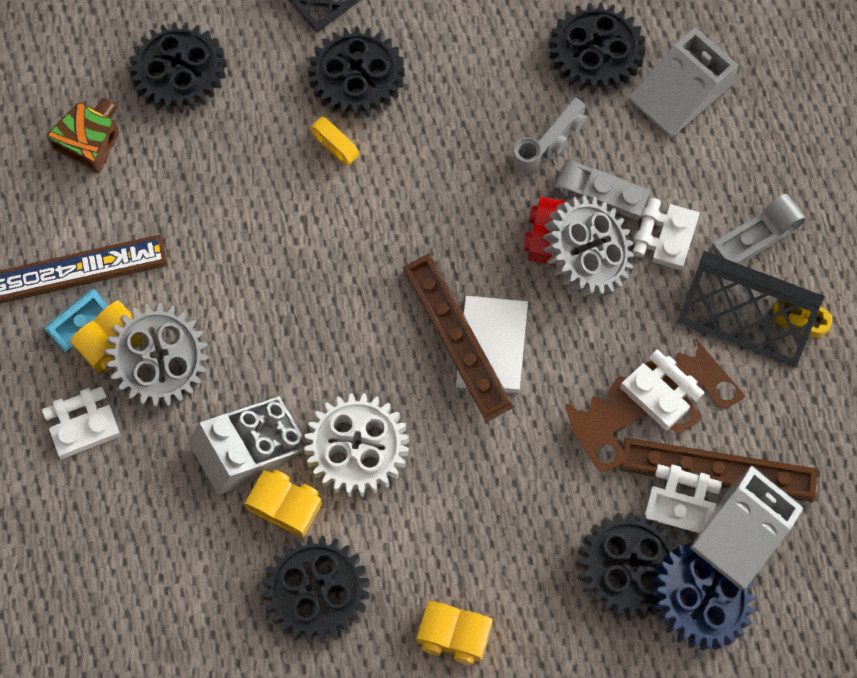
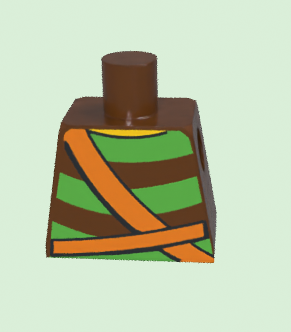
[46,98,119,174]

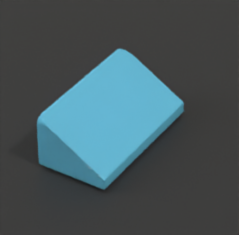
[43,289,108,353]

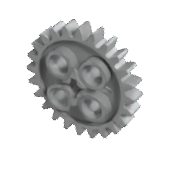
[543,195,635,297]
[104,303,209,407]

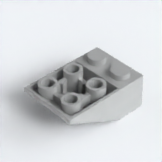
[628,27,739,138]
[188,396,308,495]
[691,466,803,591]

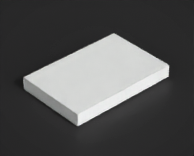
[456,296,528,393]

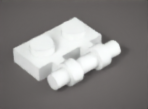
[632,198,700,271]
[620,350,705,431]
[42,386,121,459]
[644,464,722,533]

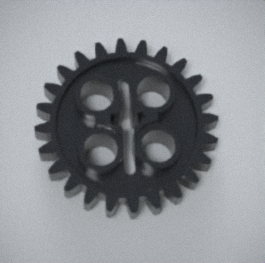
[549,2,646,93]
[129,22,227,113]
[308,26,405,119]
[576,512,677,621]
[262,535,370,644]

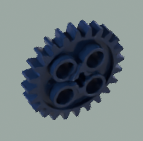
[651,541,756,651]

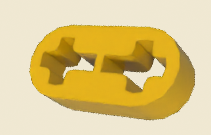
[309,116,360,166]
[772,300,832,338]

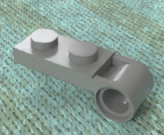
[513,98,586,175]
[553,161,650,221]
[711,194,806,264]

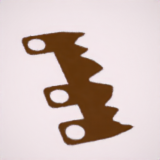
[565,339,745,472]

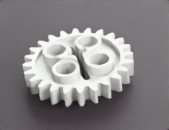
[304,393,409,497]

